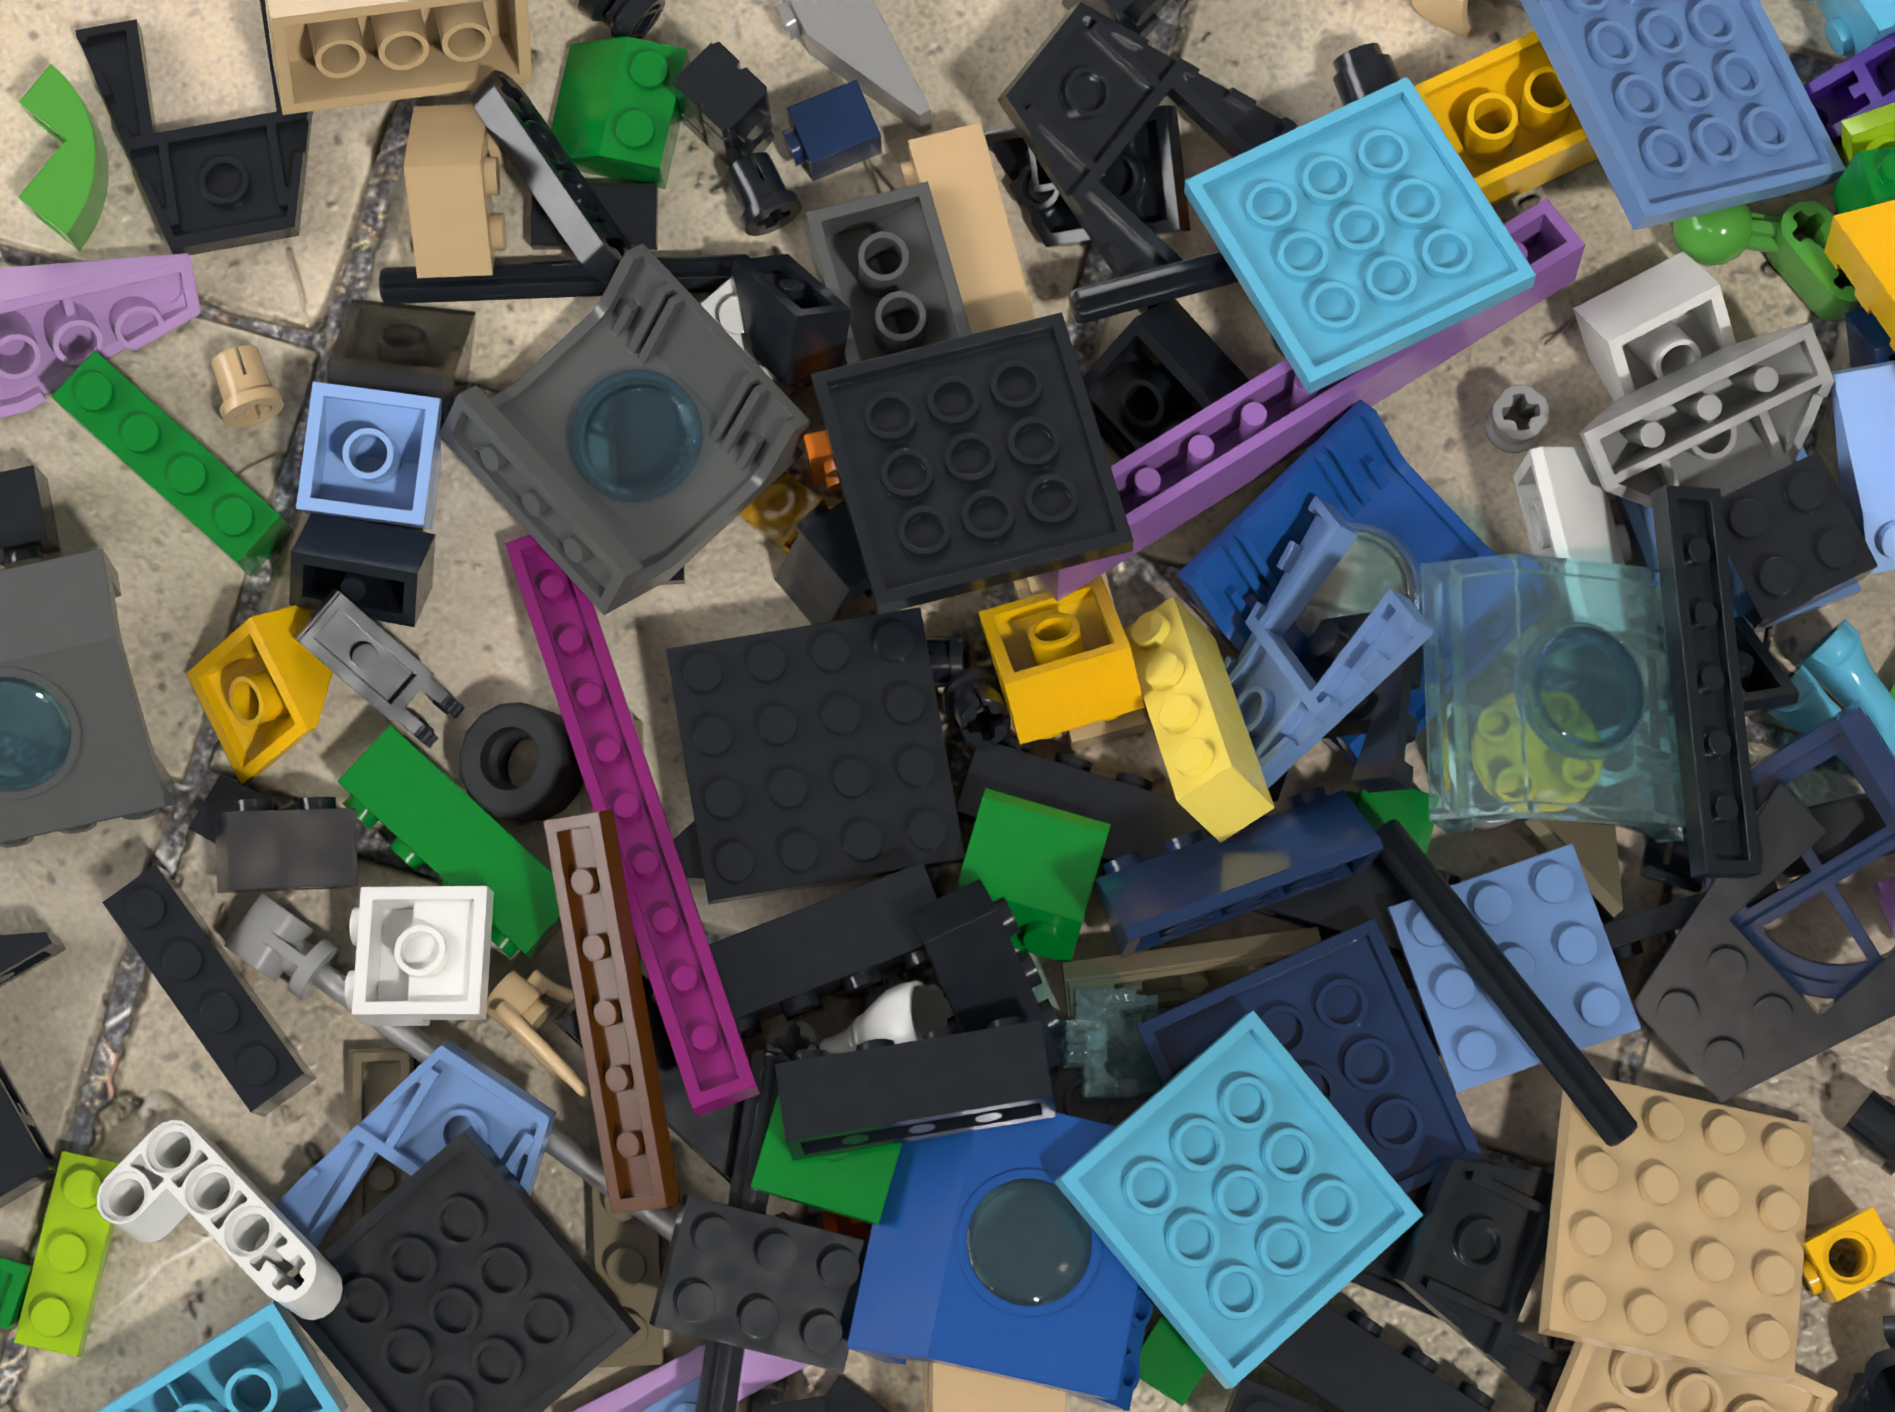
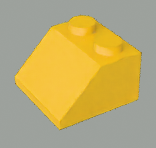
[978,576,1145,745]

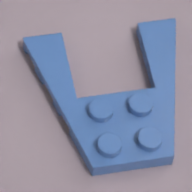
[1224,496,1435,788]
[274,1040,557,1251]

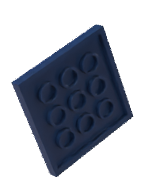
[1135,918,1484,1193]

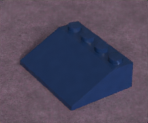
[1094,786,1384,959]

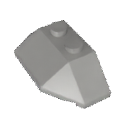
[1579,322,1835,509]

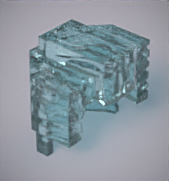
[1062,987,1161,1099]

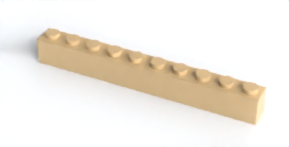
[899,122,1147,752]

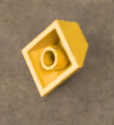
[186,605,333,785]

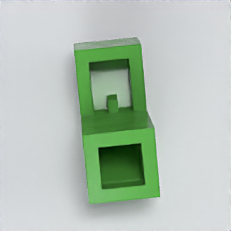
[18,64,109,251]

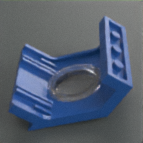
[1177,399,1553,766]

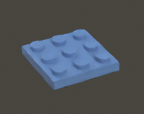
[1386,843,1641,1094]

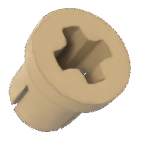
[211,345,284,428]

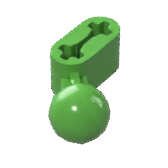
[1672,200,1861,321]

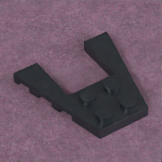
[75,0,313,255]
[997,2,1298,314]
[1632,780,1895,1103]
[1392,1156,1568,1408]

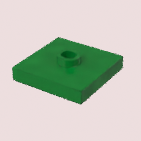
[751,1060,903,1226]

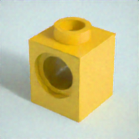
[1802,1207,1895,1303]

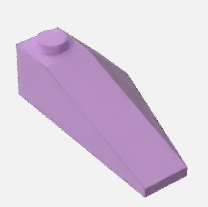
[0,253,201,418]

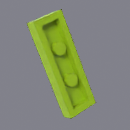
[14,1151,120,1357]

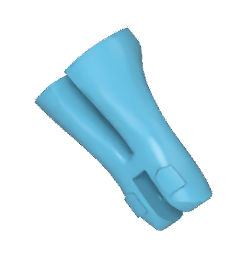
[1767,619,1895,766]

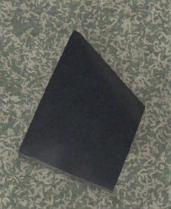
[984,105,1191,248]

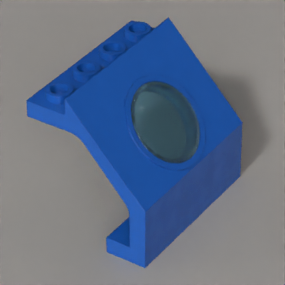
[847,1113,1153,1411]

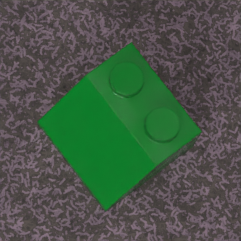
[551,36,690,189]
[956,788,1111,963]

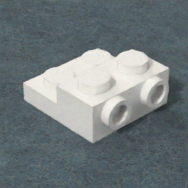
[345,886,494,1026]

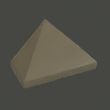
[1516,814,1623,924]

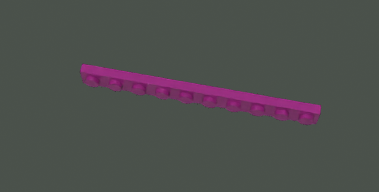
[505,535,760,1117]

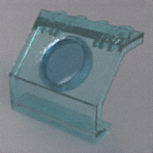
[1420,553,1686,843]

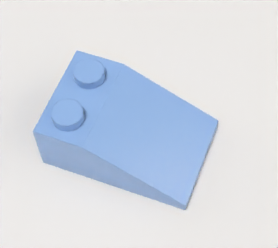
[1831,360,1895,575]

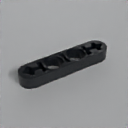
[469,70,632,284]

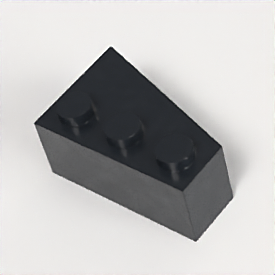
[774,493,872,625]

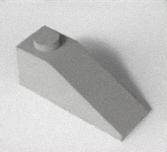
[775,0,931,134]

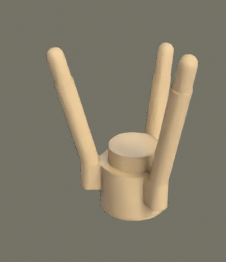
[486,969,590,1097]

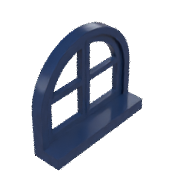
[1705,700,1895,999]

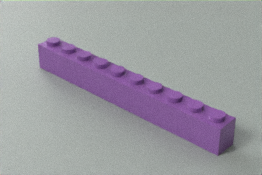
[1037,198,1585,602]

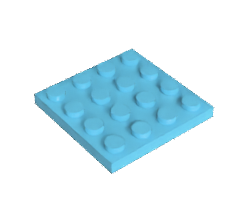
[1184,77,1536,395]
[1053,1010,1423,1390]

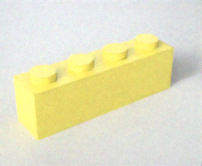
[1124,596,1275,843]

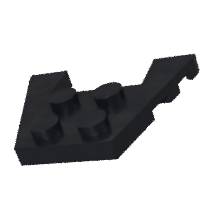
[1268,612,1424,802]

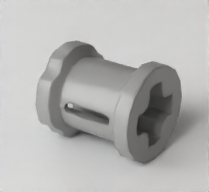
[1485,384,1550,454]

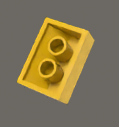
[1414,31,1598,207]

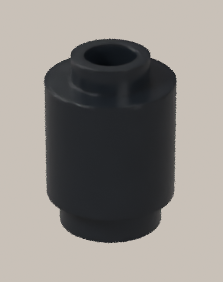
[1333,43,1400,106]

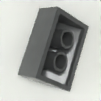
[805,181,972,366]

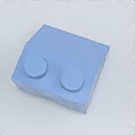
[296,382,442,530]

